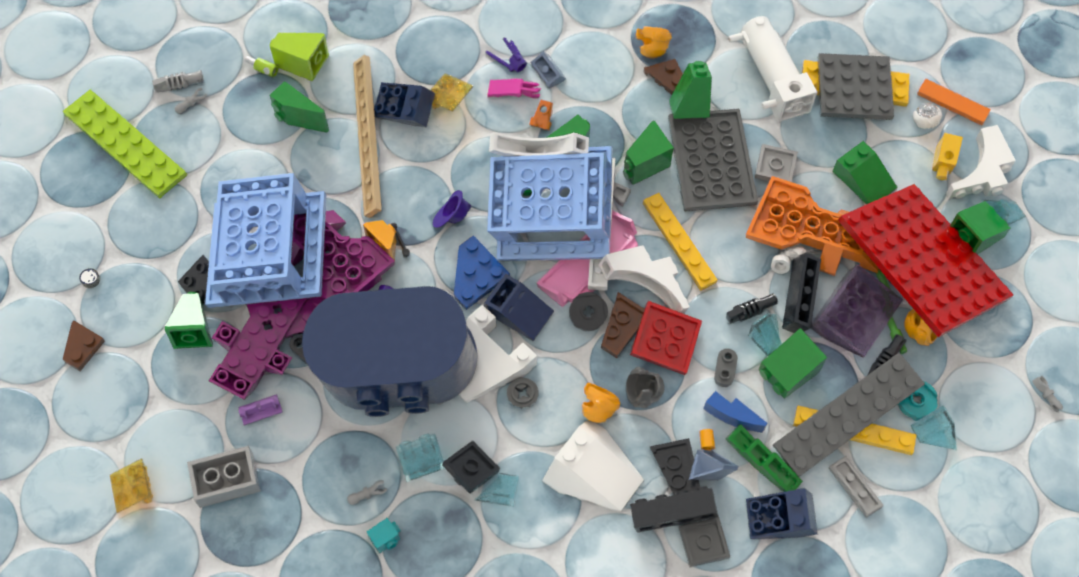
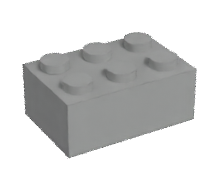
[187,446,261,508]

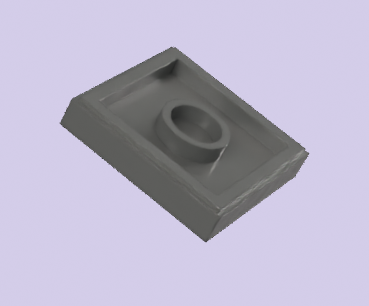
[678,517,731,567]

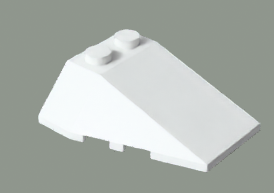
[542,420,644,512]

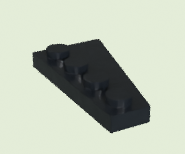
[650,438,700,495]

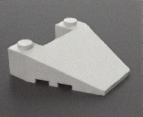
[458,305,537,403]

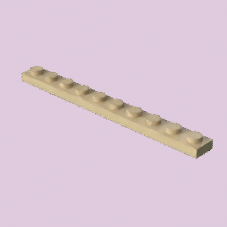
[353,55,382,218]

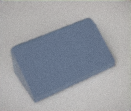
[530,51,566,88]

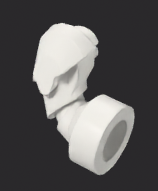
[771,246,806,274]

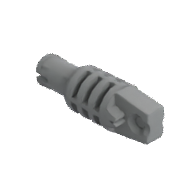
[152,70,204,92]

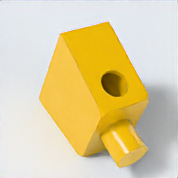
[932,133,963,180]

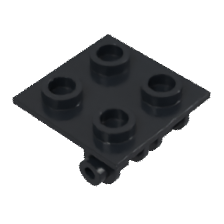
[178,255,209,305]

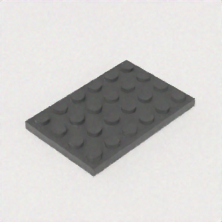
[668,108,758,211]

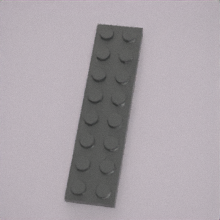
[772,353,925,477]

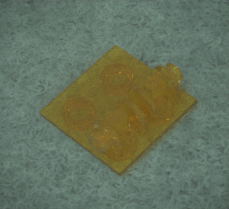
[431,73,473,112]
[110,458,153,513]

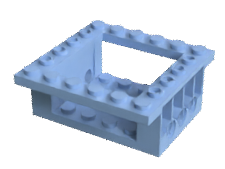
[487,146,613,261]
[205,173,326,308]

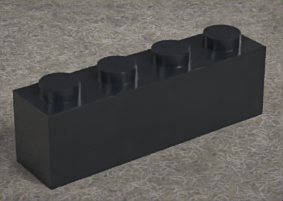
[782,253,821,333]
[630,486,719,533]

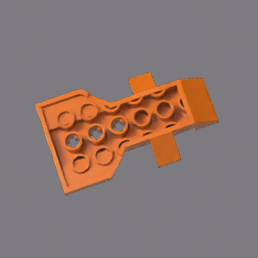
[746,176,879,276]

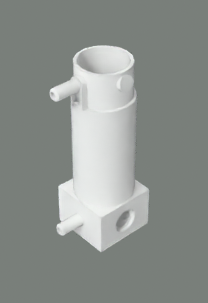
[728,16,817,122]

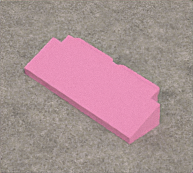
[536,210,638,307]

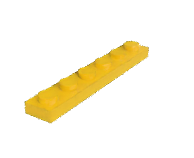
[643,193,718,291]
[793,405,916,455]

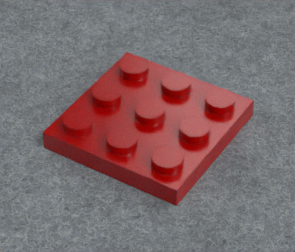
[630,301,702,375]

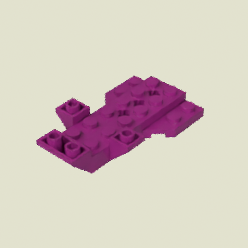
[291,210,395,300]
[209,296,324,400]

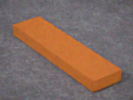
[917,78,991,125]

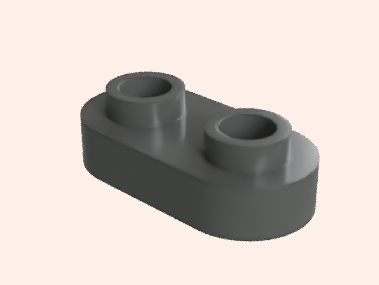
[714,348,738,387]

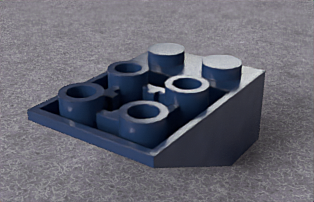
[374,82,435,127]
[484,274,554,341]
[746,488,818,539]

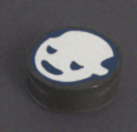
[79,268,100,288]

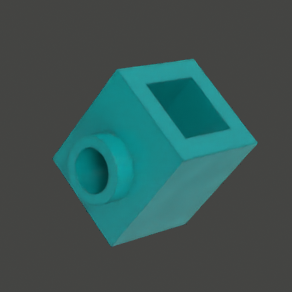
[366,518,401,554]

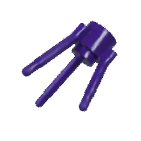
[486,37,527,72]

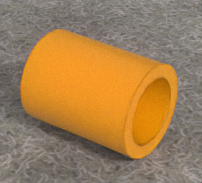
[699,429,715,450]

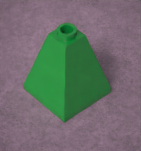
[164,291,213,349]

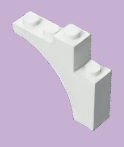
[946,125,1016,199]
[489,132,589,157]
[598,245,689,314]

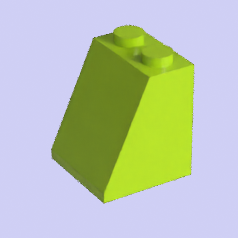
[269,33,329,82]

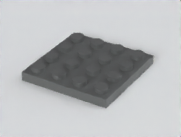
[818,53,894,120]

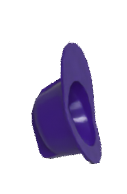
[433,190,471,228]

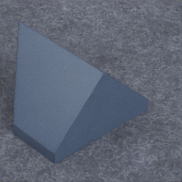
[689,449,739,481]

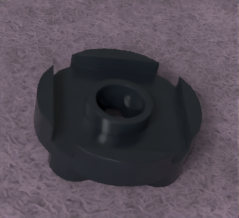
[569,292,608,331]

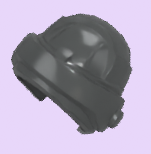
[626,367,665,409]

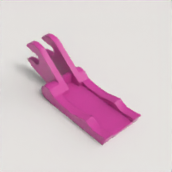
[487,79,541,98]

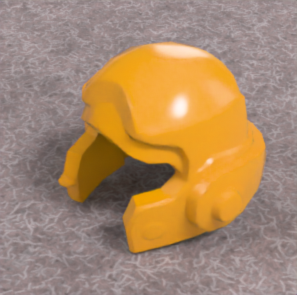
[636,27,672,58]
[904,309,937,346]
[582,382,620,423]

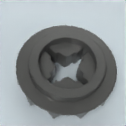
[507,378,539,409]

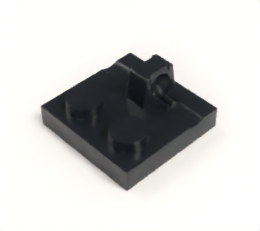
[442,440,500,494]

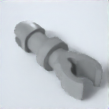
[175,88,207,114]
[1032,376,1063,412]
[347,480,387,505]

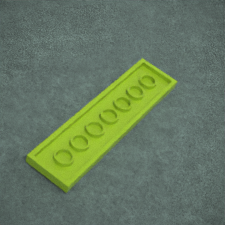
[62,89,187,199]

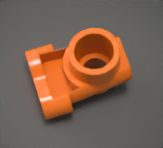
[529,100,553,130]

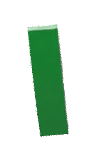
[725,424,803,492]

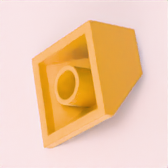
[363,220,396,260]

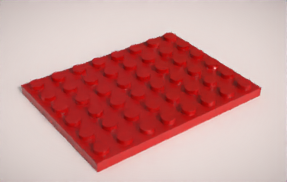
[838,184,1014,338]

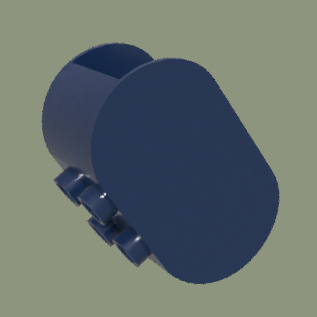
[302,286,477,417]

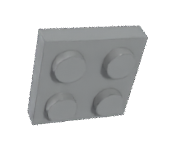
[754,144,798,182]

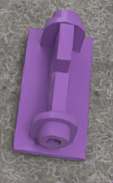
[238,394,283,425]

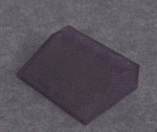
[811,264,903,358]

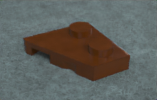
[643,59,683,95]
[63,320,105,371]

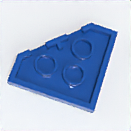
[454,235,510,310]

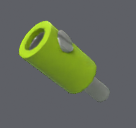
[245,56,279,78]

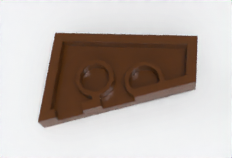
[601,292,644,358]

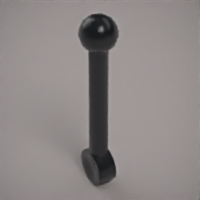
[391,223,410,257]

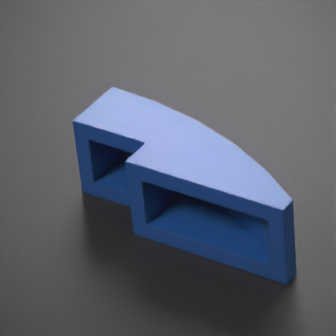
[703,391,768,433]

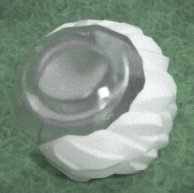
[913,103,942,129]

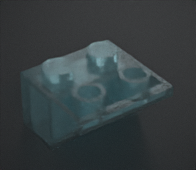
[396,433,445,482]

